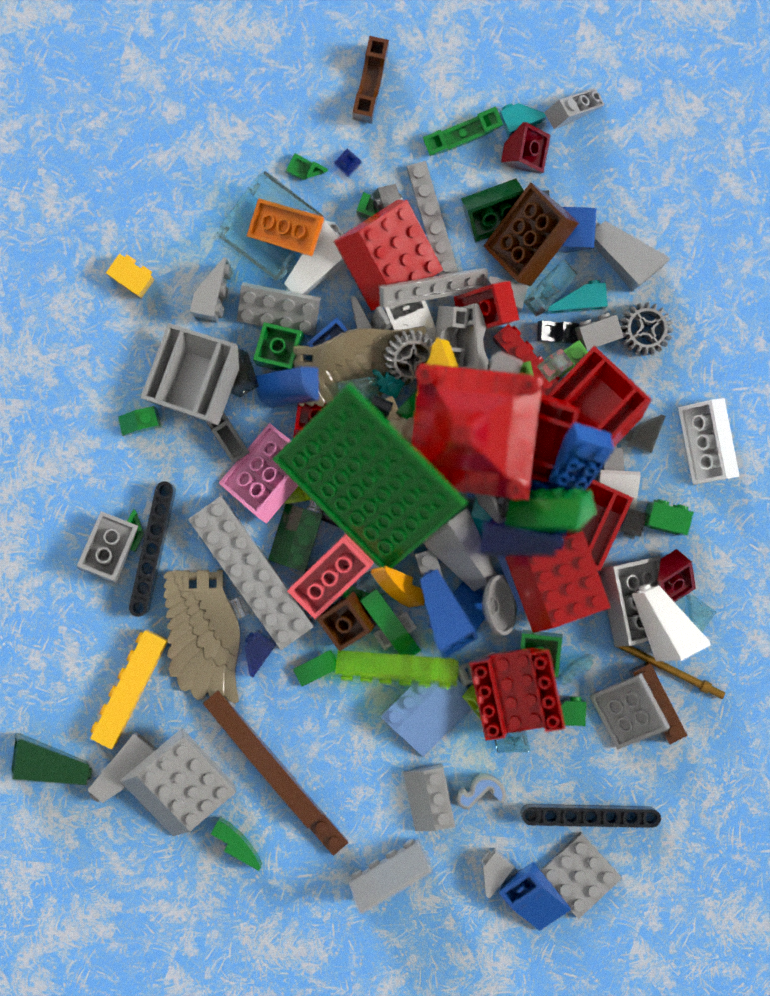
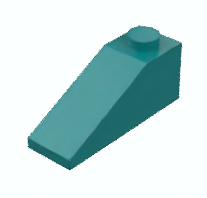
[546,280,608,314]

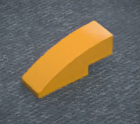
[371,566,425,608]

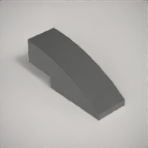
[207,412,250,463]

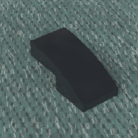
[537,320,580,343]

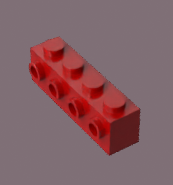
[492,324,560,395]

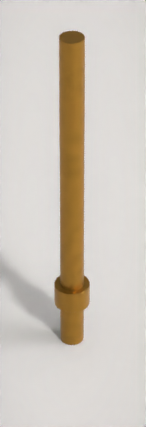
[614,644,726,699]

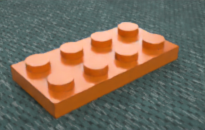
[246,198,325,257]

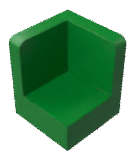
[356,192,378,219]

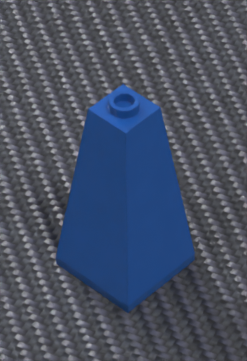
[420,569,478,659]

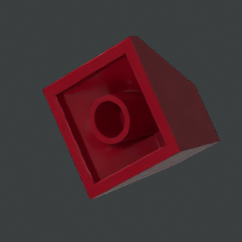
[501,122,551,173]
[657,549,696,603]

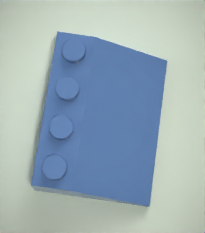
[381,658,471,757]

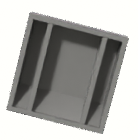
[141,323,239,425]
[120,728,236,836]

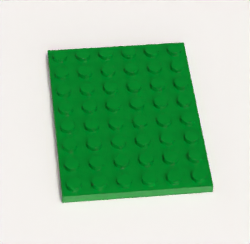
[272,383,467,569]

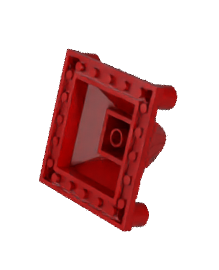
[411,363,543,500]

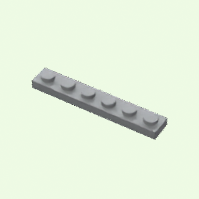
[407,161,458,276]
[380,268,488,308]

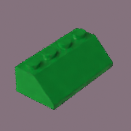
[505,488,596,531]

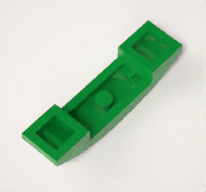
[422,106,503,156]
[360,588,421,662]

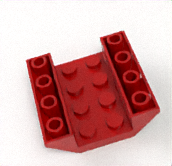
[469,648,565,741]

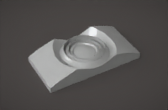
[455,303,489,370]

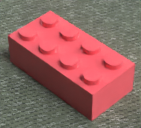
[287,533,374,619]

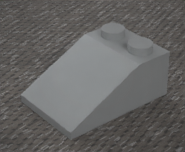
[77,511,138,584]

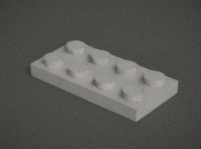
[237,282,321,336]

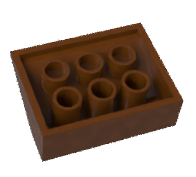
[484,182,579,286]

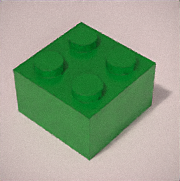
[253,322,305,371]
[642,499,694,536]
[520,630,563,678]

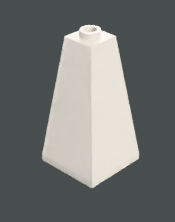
[284,221,345,295]
[632,584,711,661]

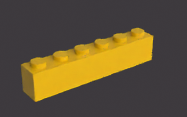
[90,629,168,749]

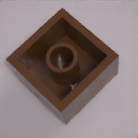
[316,592,377,652]

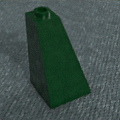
[11,733,92,785]

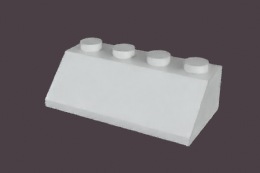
[678,398,739,485]

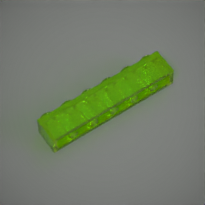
[335,650,459,689]

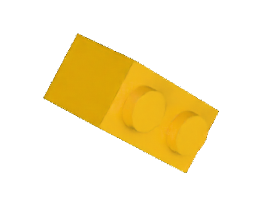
[106,253,155,299]

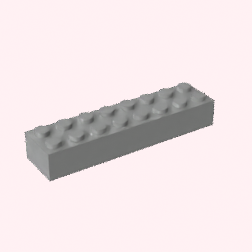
[188,496,315,650]

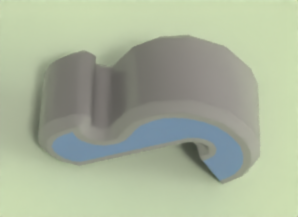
[456,773,506,809]

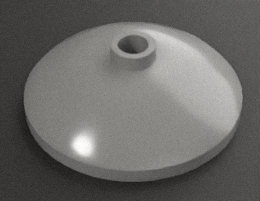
[482,575,517,636]

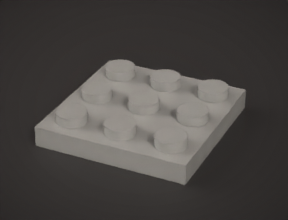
[589,673,670,749]
[541,832,622,919]

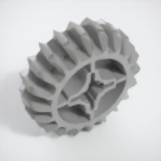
[620,302,673,356]
[384,329,434,383]

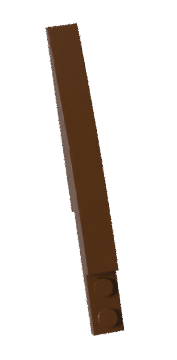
[203,690,349,856]

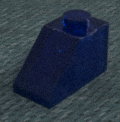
[245,630,276,678]

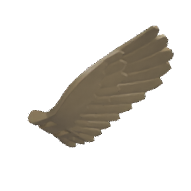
[293,326,427,406]
[163,570,240,703]

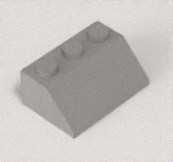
[403,764,455,831]

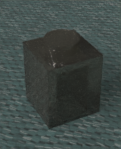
[619,508,647,540]

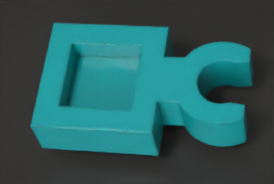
[367,369,405,398]

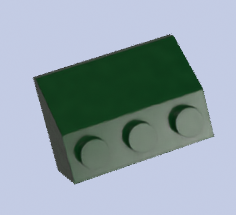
[461,178,524,243]
[268,504,323,572]

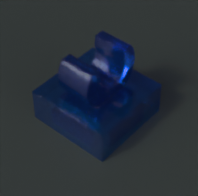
[334,148,362,177]

